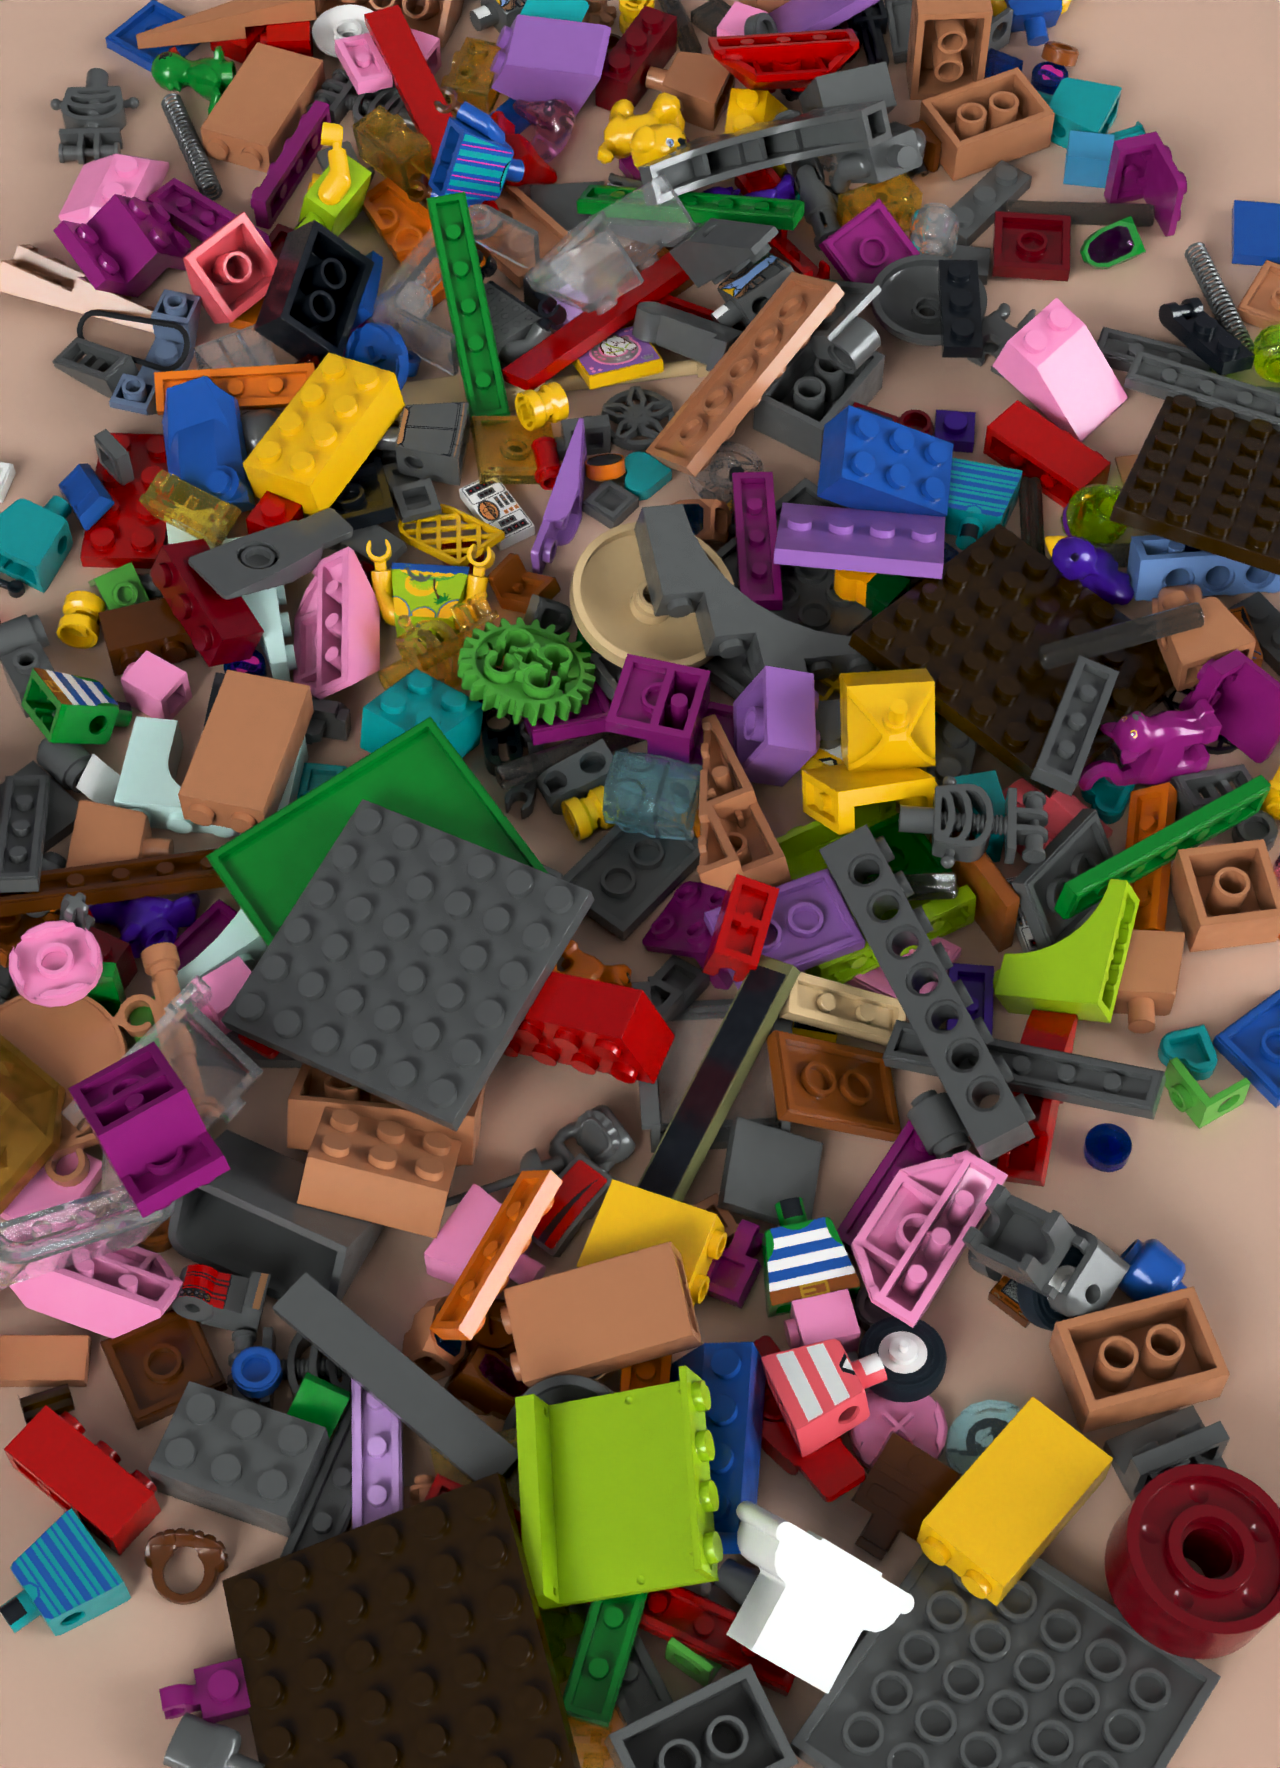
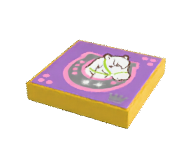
[572,326,664,390]

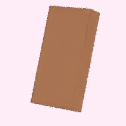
[0,1335,92,1387]

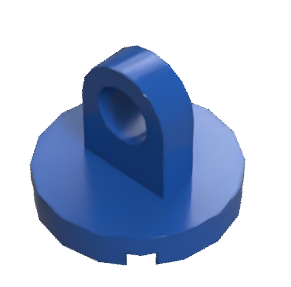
[344,322,421,391]

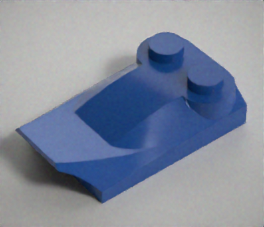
[162,376,256,521]

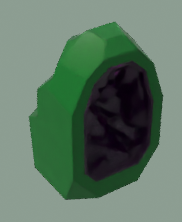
[1080,216,1146,269]

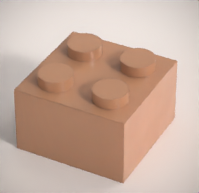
[1170,839,1280,952]

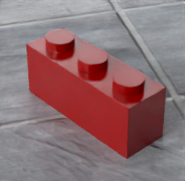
[983,400,1111,516]
[4,1405,161,1556]

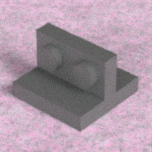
[1103,1405,1230,1502]

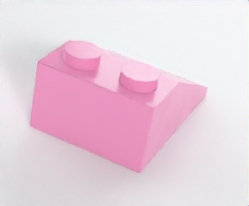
[992,298,1128,442]

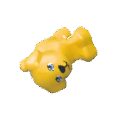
[597,92,687,170]

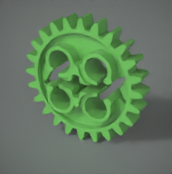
[457,617,596,726]

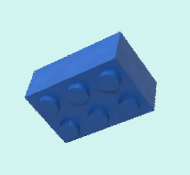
[817,405,953,517]

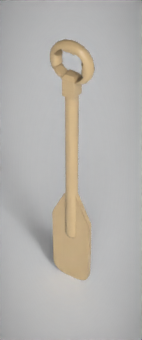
[394,346,730,426]

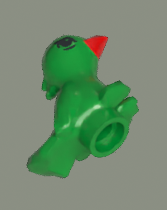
[151,46,237,115]

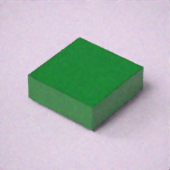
[286,1372,351,1439]

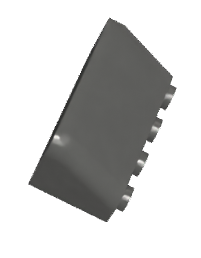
[168,1129,385,1301]

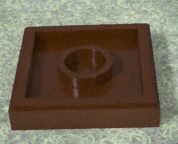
[100,1309,228,1430]

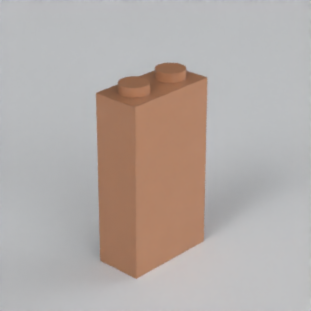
[200,42,326,173]
[178,670,314,834]
[500,1241,702,1388]

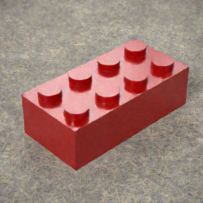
[503,971,675,1084]

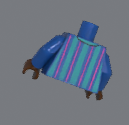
[407,86,525,209]

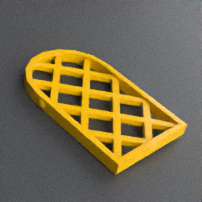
[398,504,505,566]

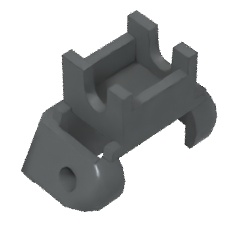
[962,1184,1131,1318]

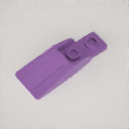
[530,418,587,574]

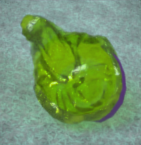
[1060,483,1129,549]

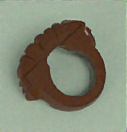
[144,1528,229,1605]

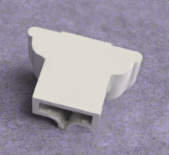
[726,1501,914,1694]

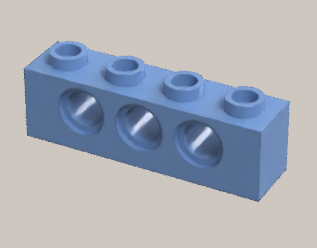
[1127,535,1280,601]

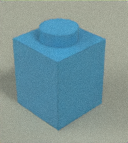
[1063,130,1115,188]

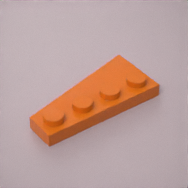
[363,177,486,310]

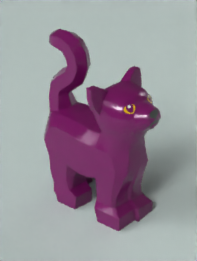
[1079,699,1222,791]

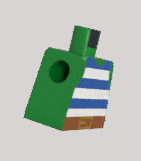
[21,668,132,745]
[762,1197,861,1318]

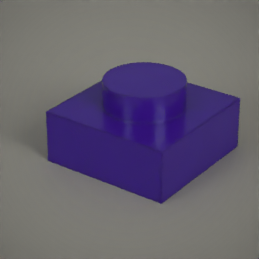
[934,410,976,453]

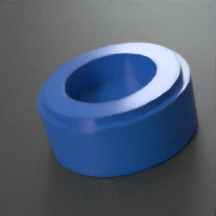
[231,1346,283,1398]

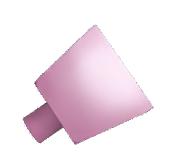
[424,1184,546,1299]

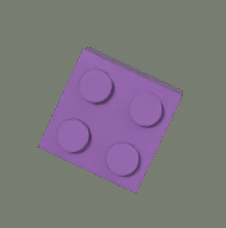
[733,666,820,787]

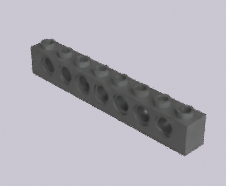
[819,824,1036,1162]

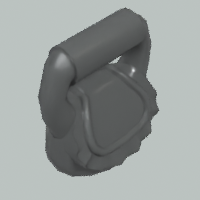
[549,1105,636,1173]

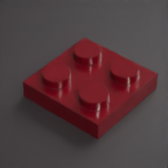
[992,211,1071,281]

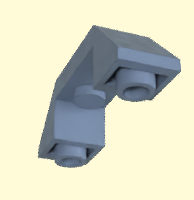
[109,289,202,415]

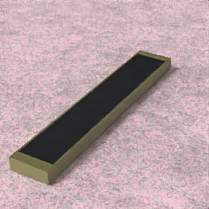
[637,954,800,1202]

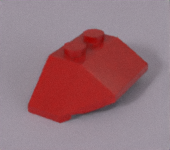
[708,28,859,93]

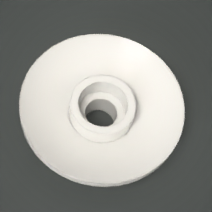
[312,4,374,58]

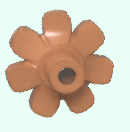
[582,0,617,27]

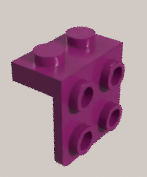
[1104,131,1187,237]
[1179,649,1280,763]
[642,881,734,990]

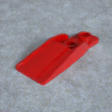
[753,1335,866,1503]

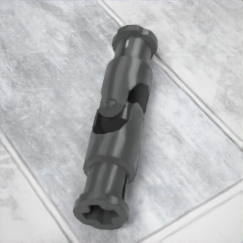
[772,110,841,251]

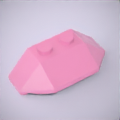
[59,154,170,224]
[293,546,380,700]
[851,1150,1008,1328]
[0,1221,183,1339]

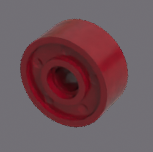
[1104,1464,1280,1659]

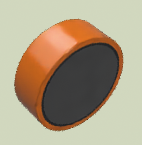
[585,454,626,481]

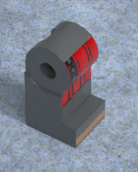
[172,1264,271,1333]

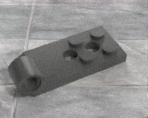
[733,279,882,374]

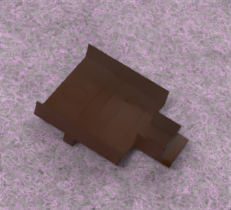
[851,1431,962,1561]

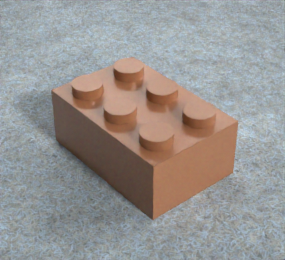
[906,0,993,100]
[919,67,1055,181]
[297,1107,462,1239]
[1049,1286,1230,1434]

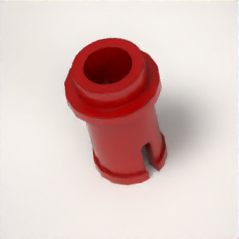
[531,436,561,490]

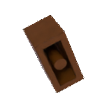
[98,598,196,676]

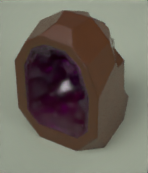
[444,1345,529,1420]

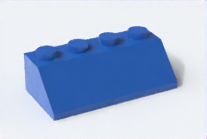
[670,1342,766,1554]

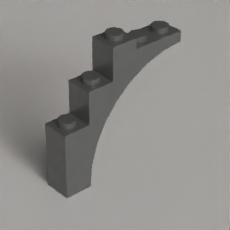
[638,100,892,205]
[634,504,876,680]

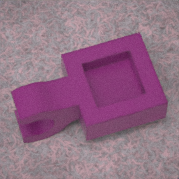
[706,1219,764,1309]
[159,1658,251,1723]

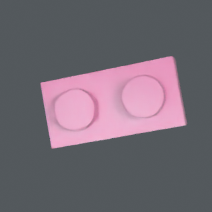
[334,33,393,95]

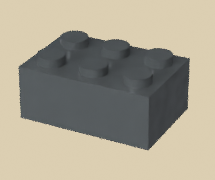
[753,346,885,462]
[148,1381,330,1538]
[604,1664,799,1768]

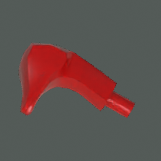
[491,111,557,186]

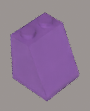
[490,14,612,125]

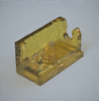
[138,470,242,548]

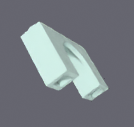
[114,716,309,838]

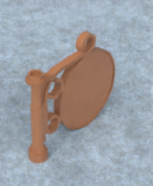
[0,942,219,1187]

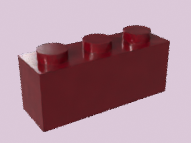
[595,6,677,111]
[149,539,264,667]

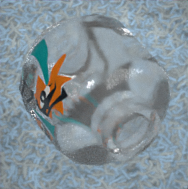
[909,202,959,257]

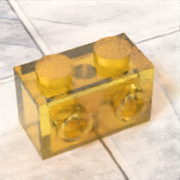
[440,37,501,115]
[352,105,433,193]
[837,173,923,232]

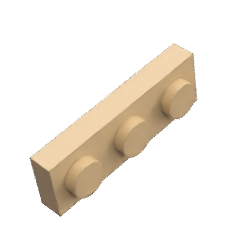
[779,972,906,1046]

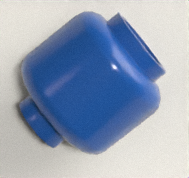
[1118,1239,1187,1302]

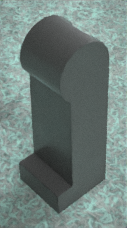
[632,301,743,372]

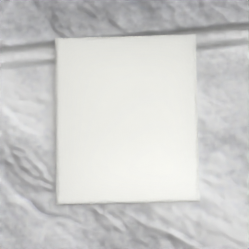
[76,754,120,806]

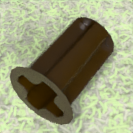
[18,1383,75,1425]

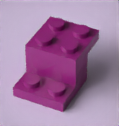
[53,194,191,298]
[605,654,734,781]
[68,1042,230,1218]

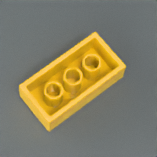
[242,352,405,515]

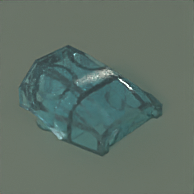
[602,748,702,841]

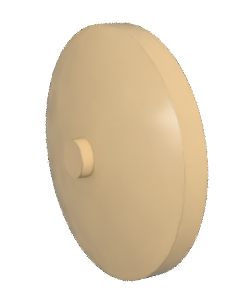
[570,522,735,668]

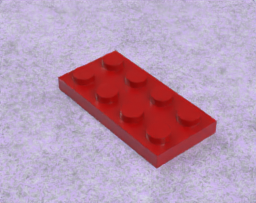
[80,433,173,569]

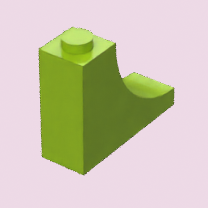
[993,879,1140,1023]

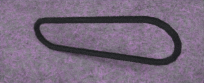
[77,310,190,372]

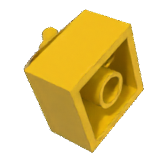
[840,668,936,772]

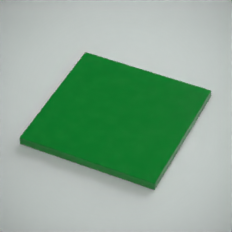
[206,716,549,947]

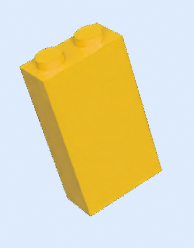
[916,1396,1113,1607]

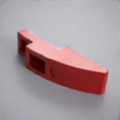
[997,1009,1078,1187]

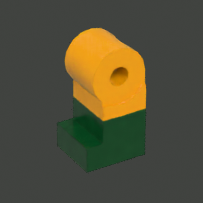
[834,570,911,618]

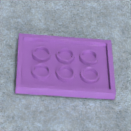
[773,502,945,579]

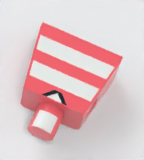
[761,1339,888,1457]

